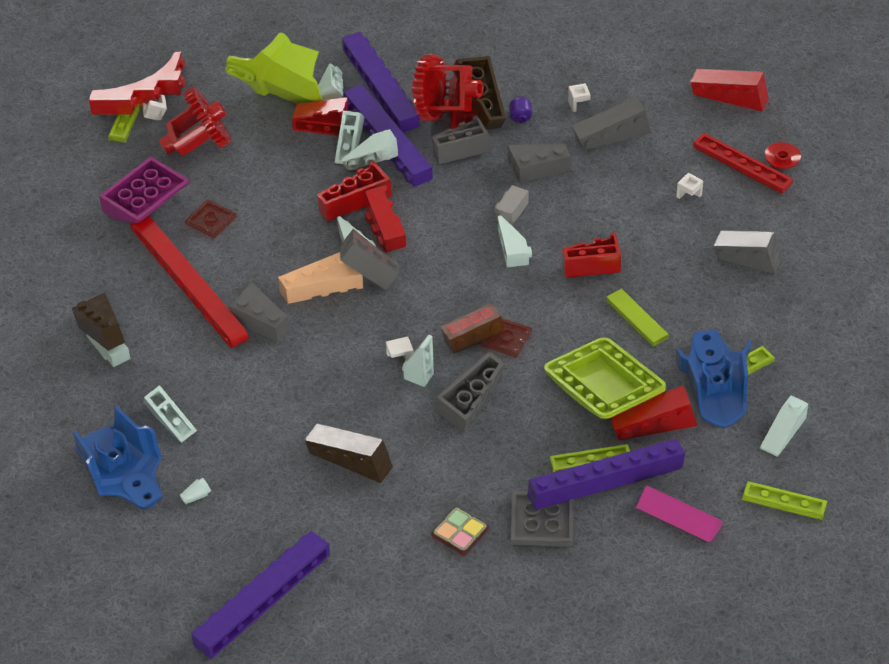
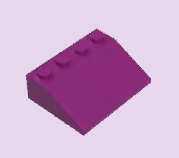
[99,157,190,223]

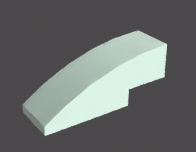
[87,335,130,367]

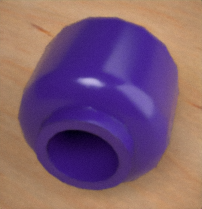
[509,96,533,123]

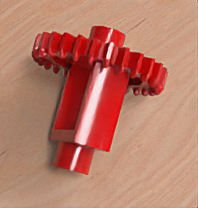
[412,54,483,122]
[159,86,232,157]

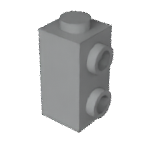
[494,185,529,226]

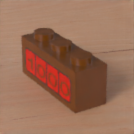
[441,303,505,353]

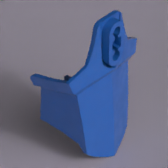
[676,330,751,428]
[73,406,163,509]

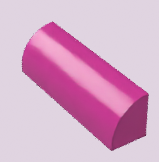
[636,485,723,542]

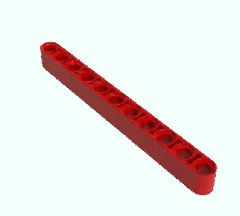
[130,215,249,349]

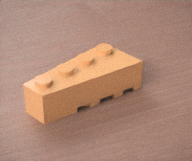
[278,252,363,304]

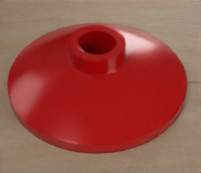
[765,142,801,169]

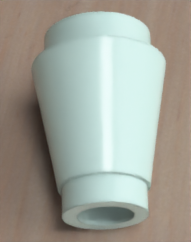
[180,478,211,505]

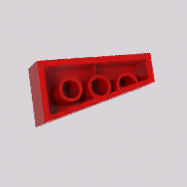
[691,69,769,112]
[317,161,392,222]
[611,386,697,441]

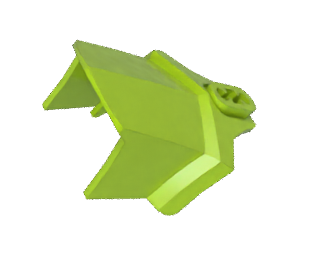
[225,33,322,104]

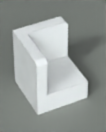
[568,83,590,112]
[142,95,167,120]
[677,173,703,199]
[386,337,413,361]

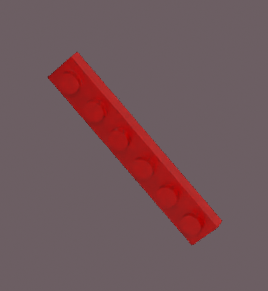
[693,133,793,194]

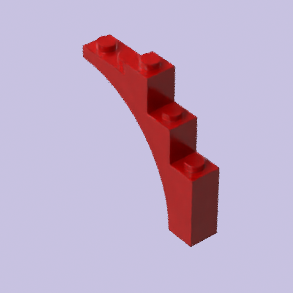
[89,52,185,115]

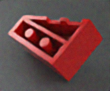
[292,97,348,136]
[364,185,406,253]
[562,233,621,278]

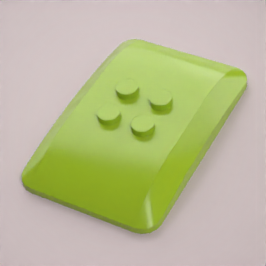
[544,338,666,419]

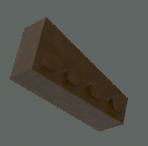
[453,56,506,130]
[72,292,125,351]
[305,424,393,483]

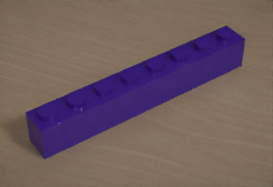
[342,32,421,132]
[344,84,433,187]
[527,439,685,510]
[191,531,330,659]

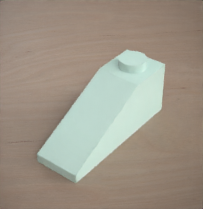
[335,110,364,165]
[498,216,532,267]
[402,335,434,387]
[143,385,197,443]
[760,396,808,457]

